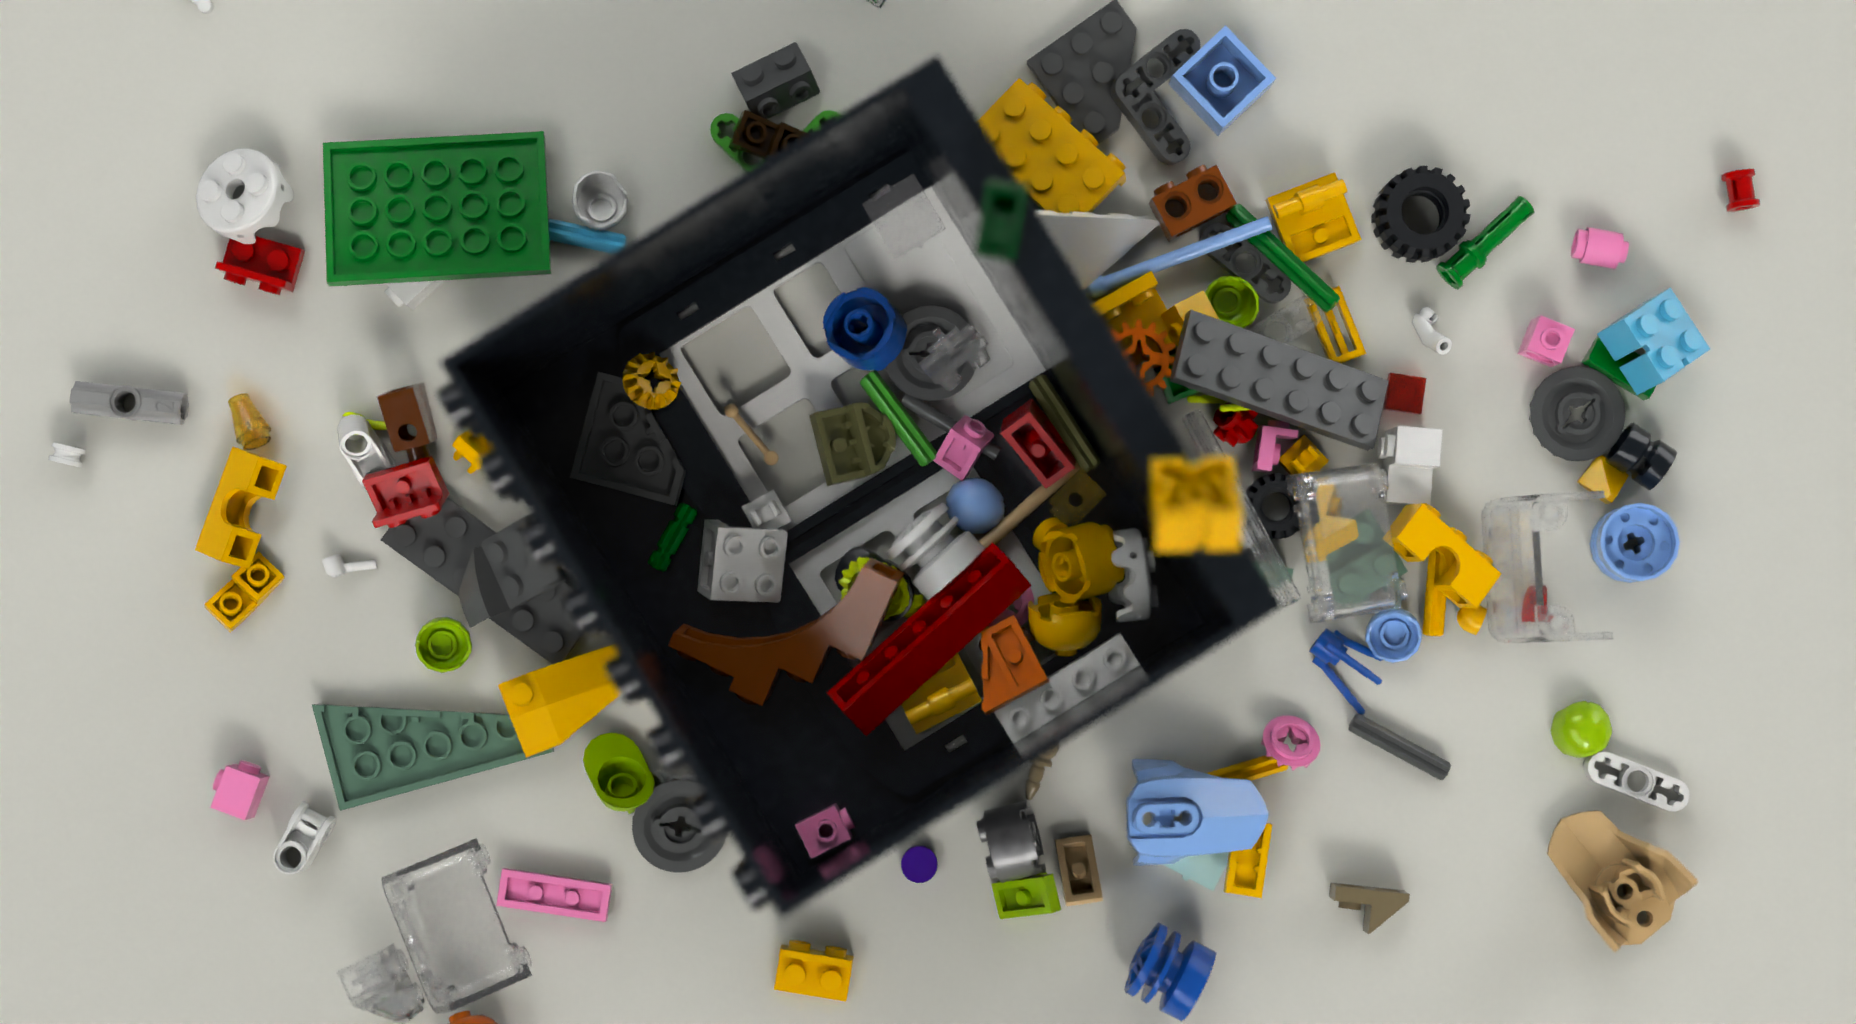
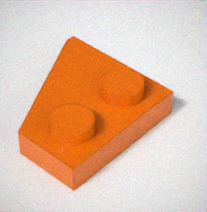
[981,615,1050,715]

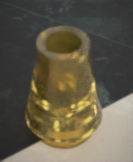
[228,393,271,450]

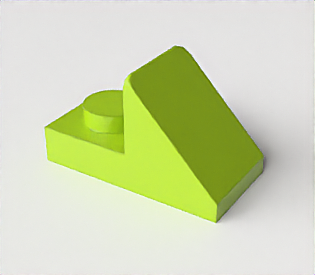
[991,872,1062,919]

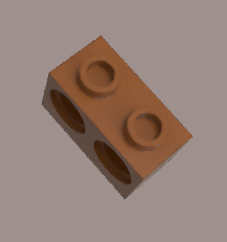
[1149,164,1237,242]

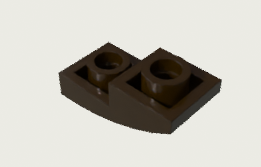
[729,110,808,160]

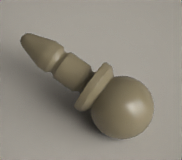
[1025,746,1059,800]

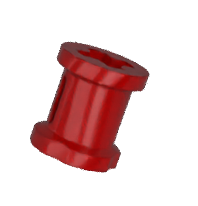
[1721,169,1760,212]

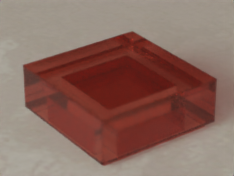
[1383,373,1426,415]

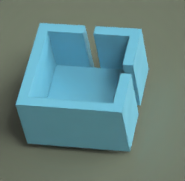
[1597,287,1710,395]

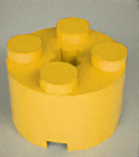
[1038,522,1124,603]

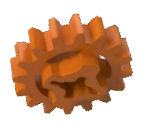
[1111,319,1176,397]

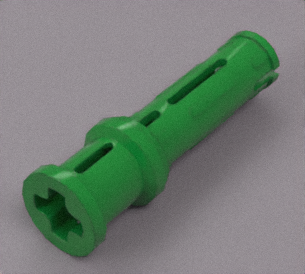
[1436,196,1535,290]

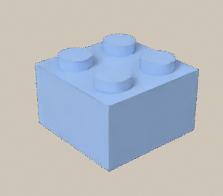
[1169,25,1276,136]

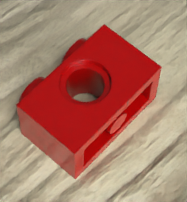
[1000,399,1076,489]

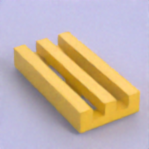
[1304,286,1366,363]

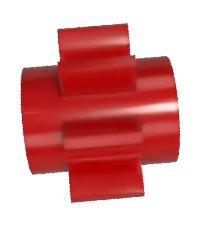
[1213,402,1258,447]

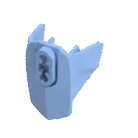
[1127,759,1269,866]

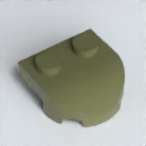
[809,402,896,486]

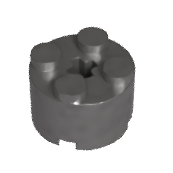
[977,800,1046,883]

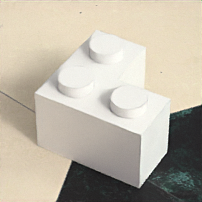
[1375,426,1443,505]

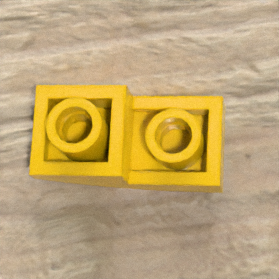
[204,551,285,633]

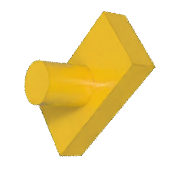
[1223,823,1273,898]

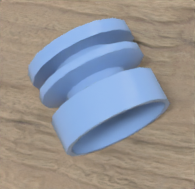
[1589,503,1680,583]

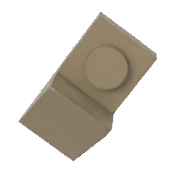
[1329,882,1410,934]

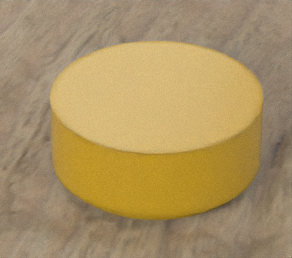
[1033,517,1068,553]

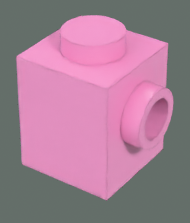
[210,760,270,820]
[795,803,855,859]

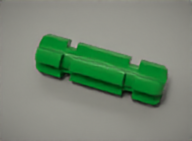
[648,503,697,572]

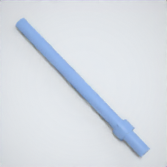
[1085,216,1273,299]

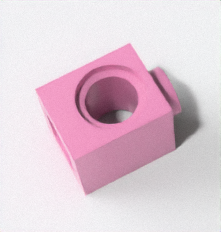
[1517,315,1575,367]

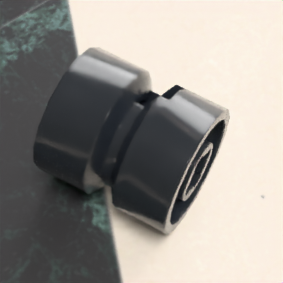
[1605,422,1677,490]

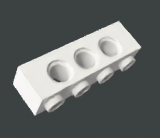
[994,633,1140,744]

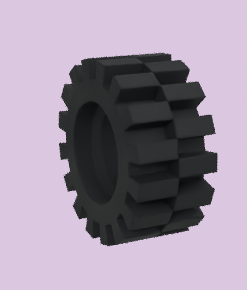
[1242,473,1311,539]

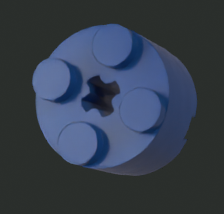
[823,287,907,371]

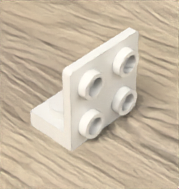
[697,519,788,603]

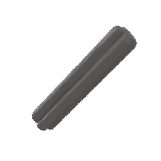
[1348,714,1451,780]

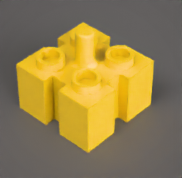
[1149,457,1242,552]

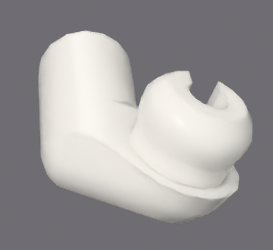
[1412,307,1452,355]

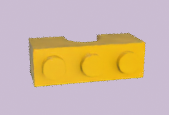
[195,446,287,569]
[1381,503,1501,608]

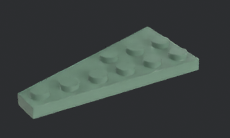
[312,704,554,811]

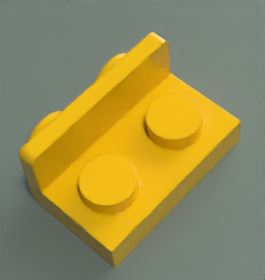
[774,940,854,1002]

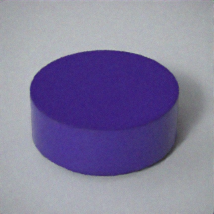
[901,845,938,883]

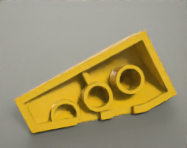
[498,644,621,758]

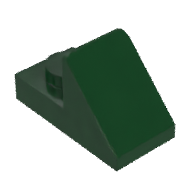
[975,178,1029,261]

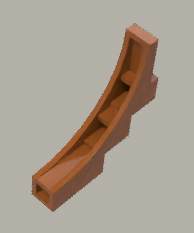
[668,558,904,706]

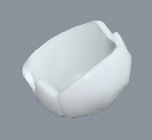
[572,170,628,231]

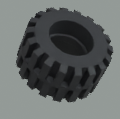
[1371,166,1471,263]

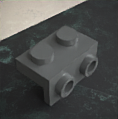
[731,42,820,119]

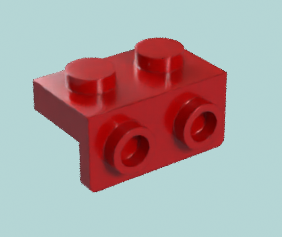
[362,456,450,528]

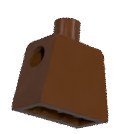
[377,382,437,462]

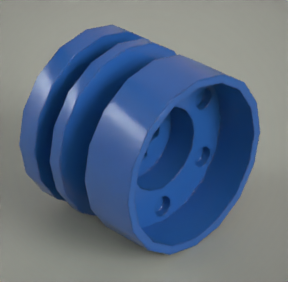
[1124,922,1216,1022]

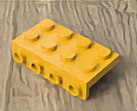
[979,78,1126,213]

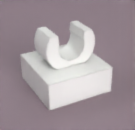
[742,489,792,529]

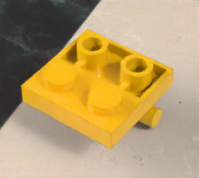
[1265,172,1362,263]
[901,653,982,735]

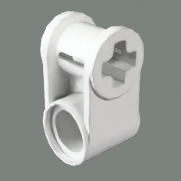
[337,415,396,488]
[273,801,337,874]

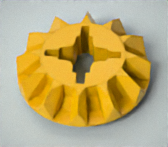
[622,352,681,409]

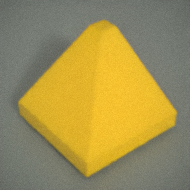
[1577,455,1629,504]

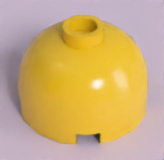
[1028,593,1102,656]

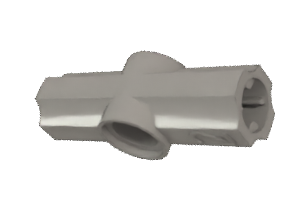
[70,381,189,425]

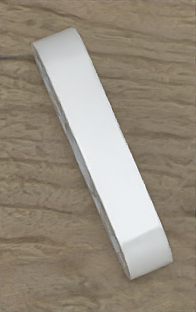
[1583,751,1690,812]

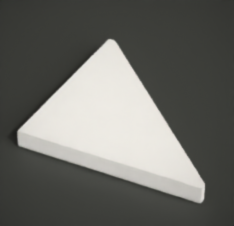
[1035,210,1160,289]

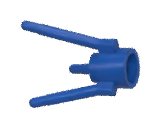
[1309,628,1383,715]

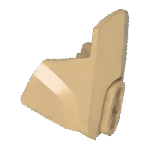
[1547,810,1698,952]

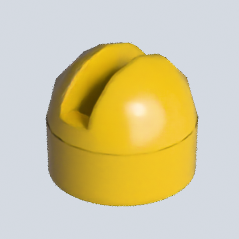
[1457,605,1487,635]

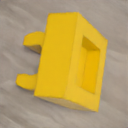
[452,429,493,474]
[1279,434,1329,486]

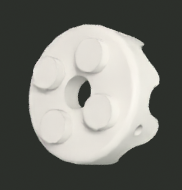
[196,148,294,244]
[1108,528,1158,622]

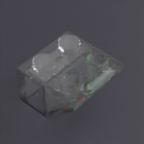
[337,943,425,1024]

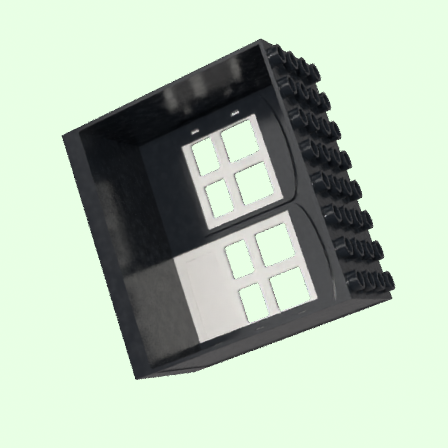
[436,54,1283,918]

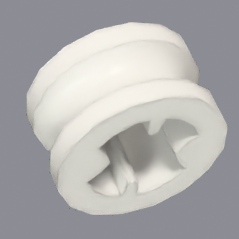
[48,442,86,468]

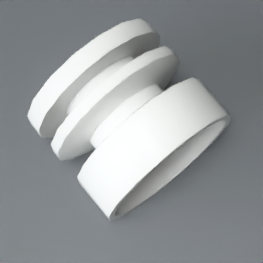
[886,502,985,600]

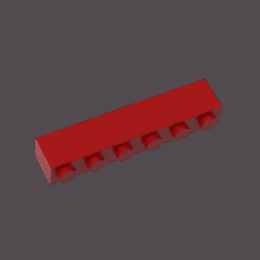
[827,542,1032,736]

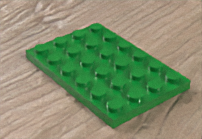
[323,131,551,287]

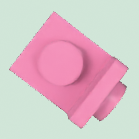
[933,415,994,481]
[1252,420,1299,473]

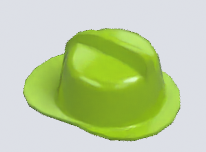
[583,732,655,814]

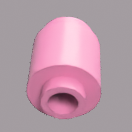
[1571,227,1629,269]

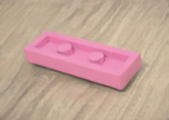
[496,868,613,922]

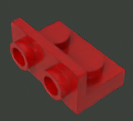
[215,236,305,295]

